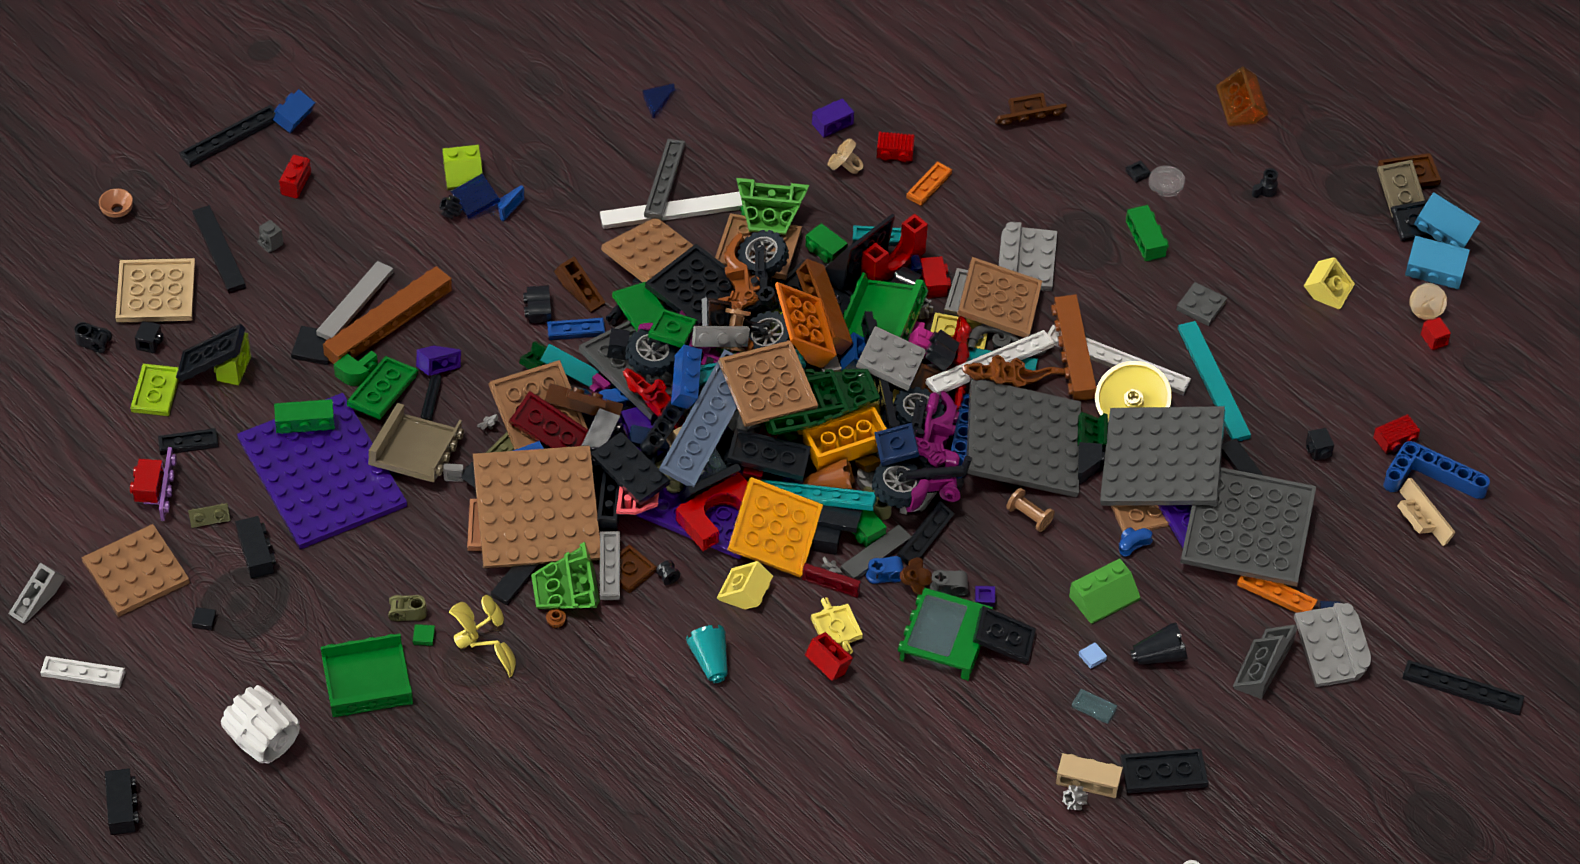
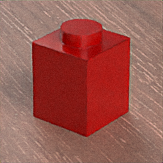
[1421,317,1451,350]

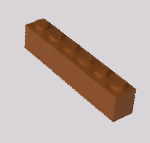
[796,259,853,355]
[1051,294,1096,401]

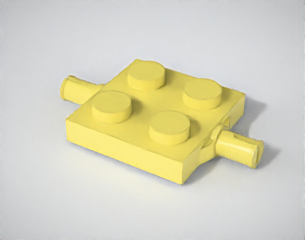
[811,597,863,654]

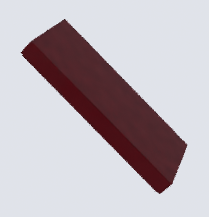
[509,391,588,448]

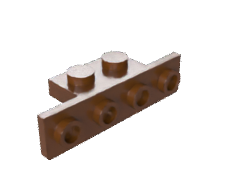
[995,93,1067,125]
[545,383,623,416]

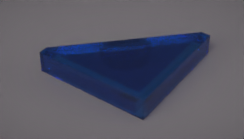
[643,83,675,118]

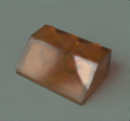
[1216,66,1268,126]

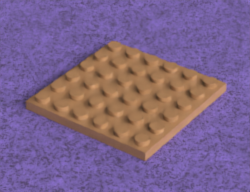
[473,446,600,569]

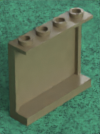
[368,403,464,483]

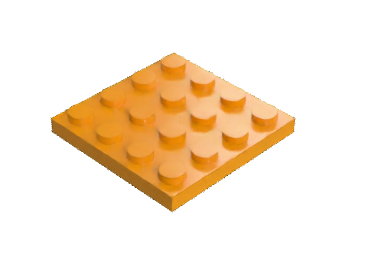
[727,477,823,577]

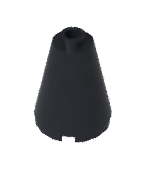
[1130,622,1188,665]

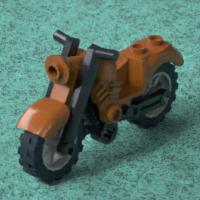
[700,230,790,352]

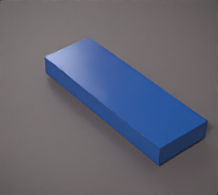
[547,318,605,340]

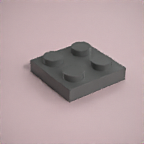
[1176,282,1227,326]

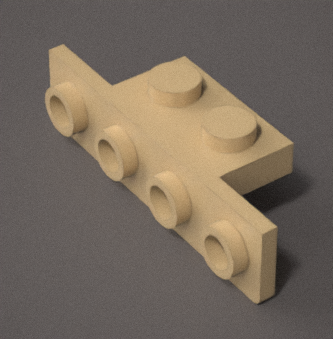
[1397,478,1455,546]

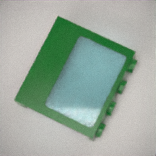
[898,588,993,681]

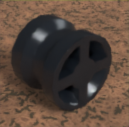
[656,560,681,585]

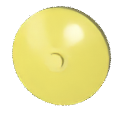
[1095,361,1172,422]

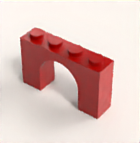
[861,214,928,282]
[676,473,748,551]

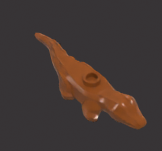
[962,355,1064,388]

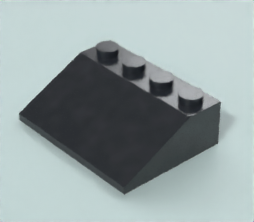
[825,214,895,291]

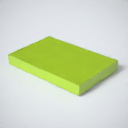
[130,364,179,416]

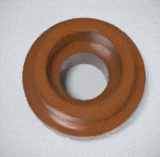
[546,609,566,628]

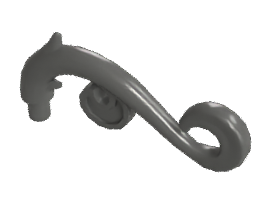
[967,324,1047,357]

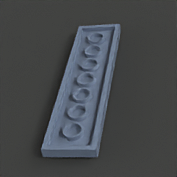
[658,349,737,487]

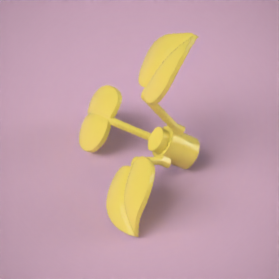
[449,595,516,678]

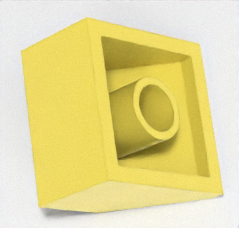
[1304,257,1355,309]
[717,561,773,609]

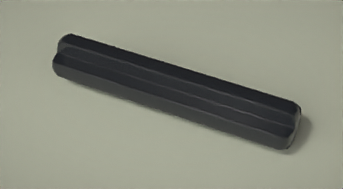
[420,374,441,421]

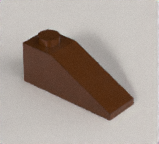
[553,256,606,312]

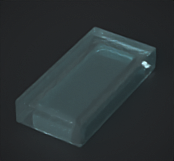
[1072,689,1117,724]

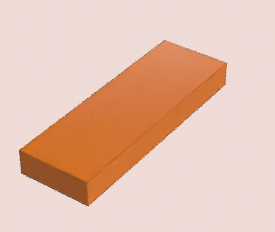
[906,161,952,206]

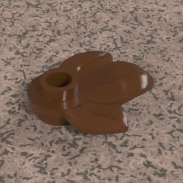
[900,557,933,595]

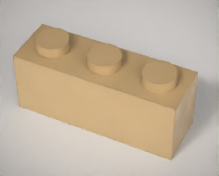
[1056,753,1123,798]

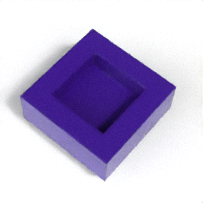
[975,586,995,607]

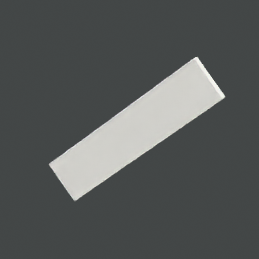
[40,656,125,689]

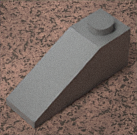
[8,563,65,624]

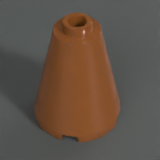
[801,458,856,490]

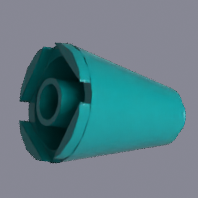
[686,625,728,683]

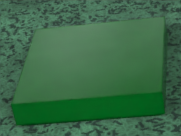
[648,309,697,348]

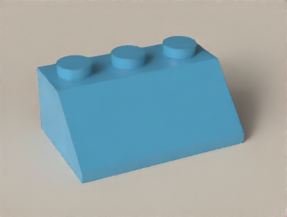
[1414,192,1481,248]
[1405,236,1470,289]

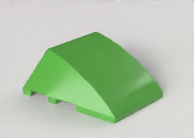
[736,178,809,235]
[531,542,600,609]

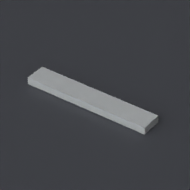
[316,261,393,340]

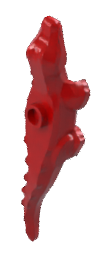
[945,316,972,410]
[623,368,686,429]

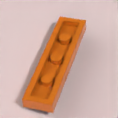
[1237,576,1318,613]

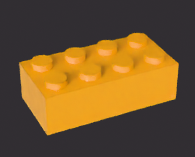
[803,406,886,471]

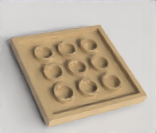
[115,258,196,322]

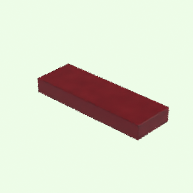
[802,563,861,598]

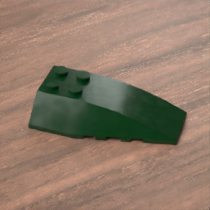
[763,369,880,435]

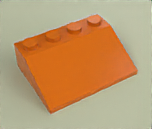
[775,282,837,369]

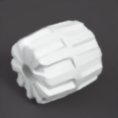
[221,685,300,764]

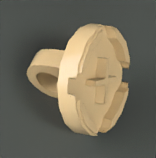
[828,139,863,174]
[1409,283,1447,320]

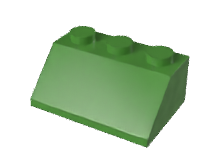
[1069,559,1141,624]

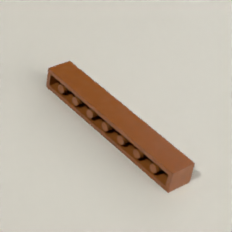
[323,266,452,364]

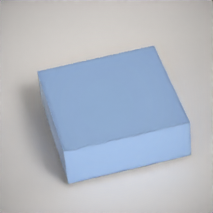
[1079,643,1107,669]

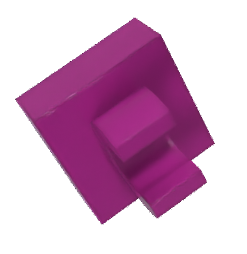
[589,373,611,395]

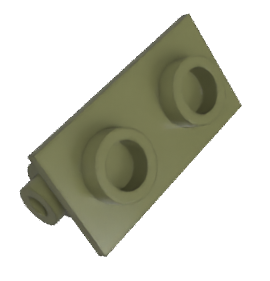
[188,503,230,528]

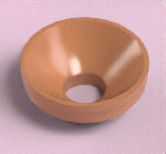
[99,188,133,218]

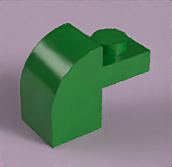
[334,351,378,386]

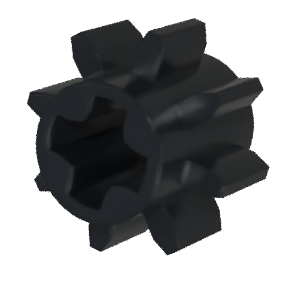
[439,195,462,219]

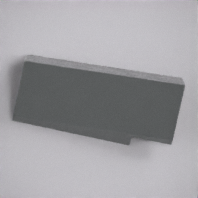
[1233,625,1297,699]

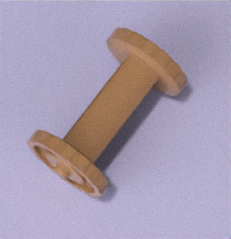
[720,308,751,352]
[1006,488,1055,532]

